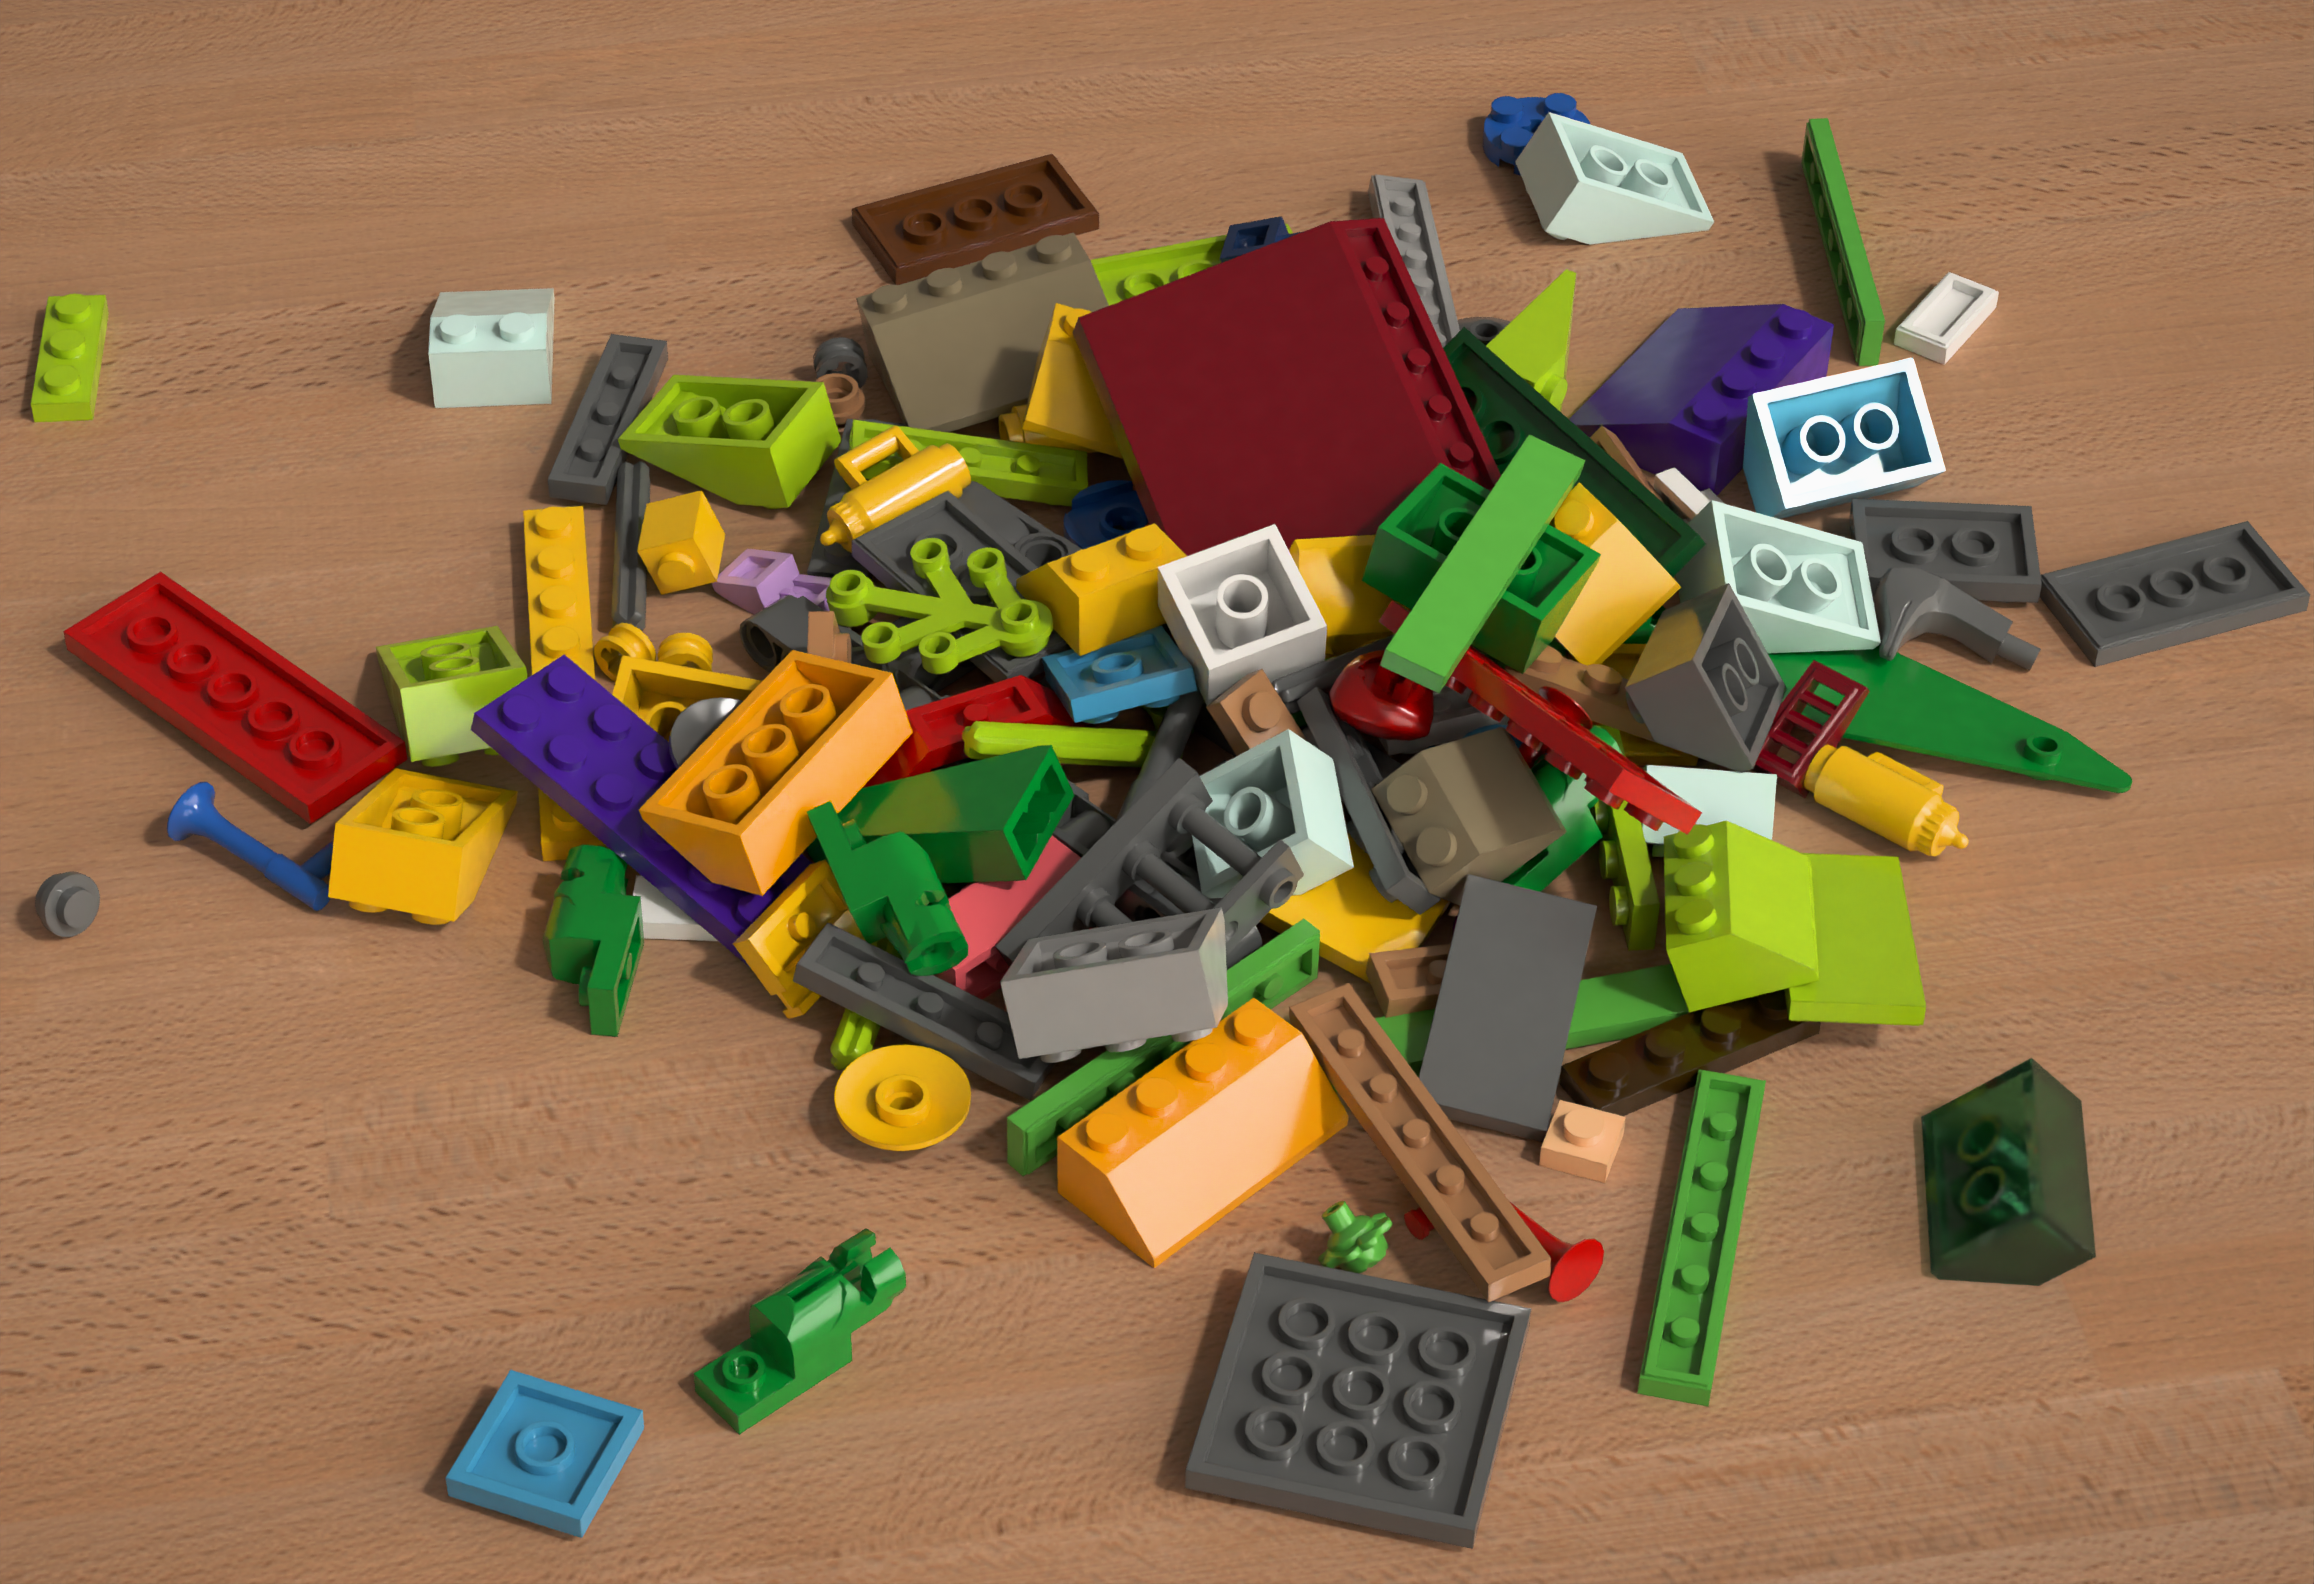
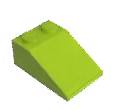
[1486,269,1576,412]
[618,375,841,509]
[376,626,528,767]

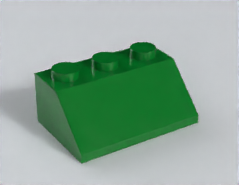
[1362,463,1601,674]

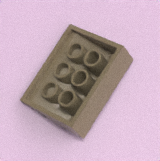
[856,232,1109,432]

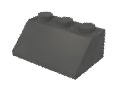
[1625,583,1787,773]

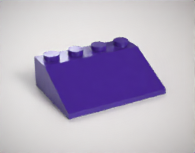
[1569,304,1834,496]

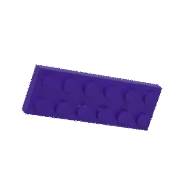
[471,655,813,968]

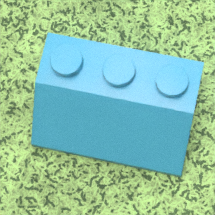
[1743,357,1946,519]

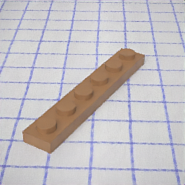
[1289,983,1551,1303]

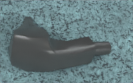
[1873,567,2041,671]

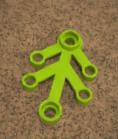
[826,538,1054,674]

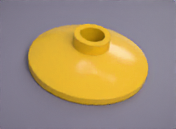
[834,1044,971,1151]

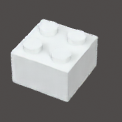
[1158,524,1327,706]

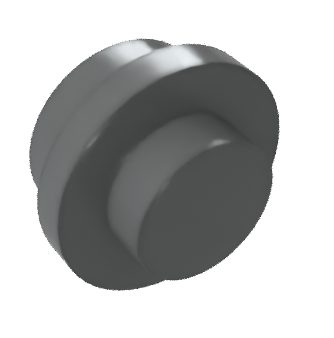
[35,871,100,937]

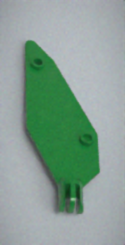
[1623,606,2132,793]

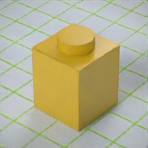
[637,490,726,595]

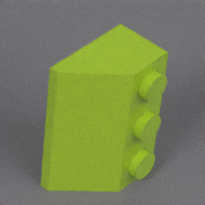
[1663,820,1819,1012]

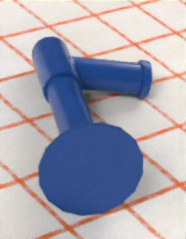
[167,782,334,911]

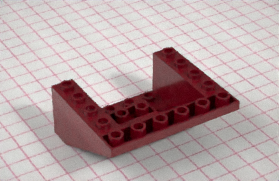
[1073,218,1501,556]

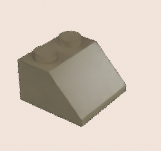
[1371,727,1567,905]

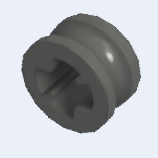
[813,337,868,388]

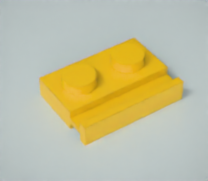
[733,860,865,1019]

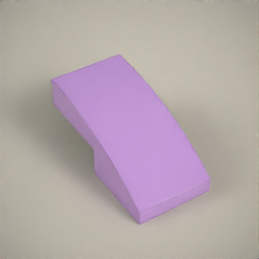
[712,548,832,614]

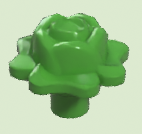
[1318,1201,1393,1274]

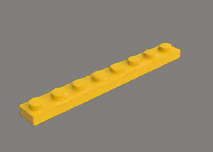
[523,506,607,862]

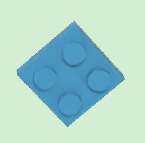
[1042,626,1197,724]
[446,1370,644,1538]

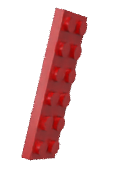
[63,571,407,824]
[1378,600,1702,835]

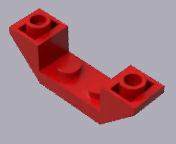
[862,675,1095,788]

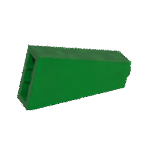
[807,745,1074,883]

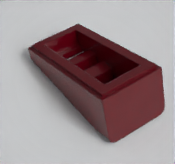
[1752,660,1870,798]

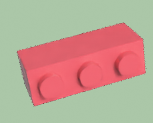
[934,836,1092,1000]

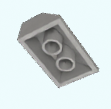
[1000,907,1228,1063]

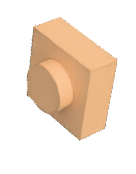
[1539,1100,1626,1183]

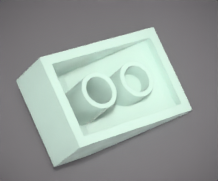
[1515,112,1714,245]
[428,288,555,408]
[1676,500,1881,653]

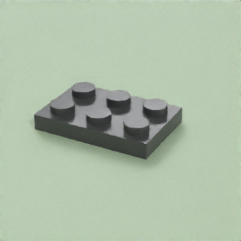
[1849,498,2042,603]

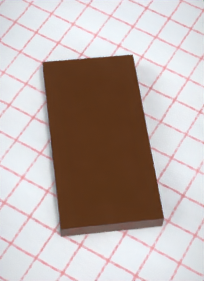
[852,154,1099,285]

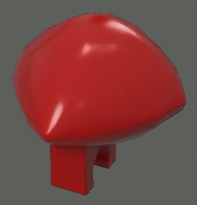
[1329,651,1434,741]

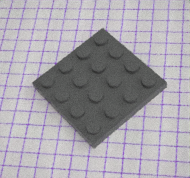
[1185,1252,1531,1549]

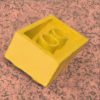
[328,768,518,925]

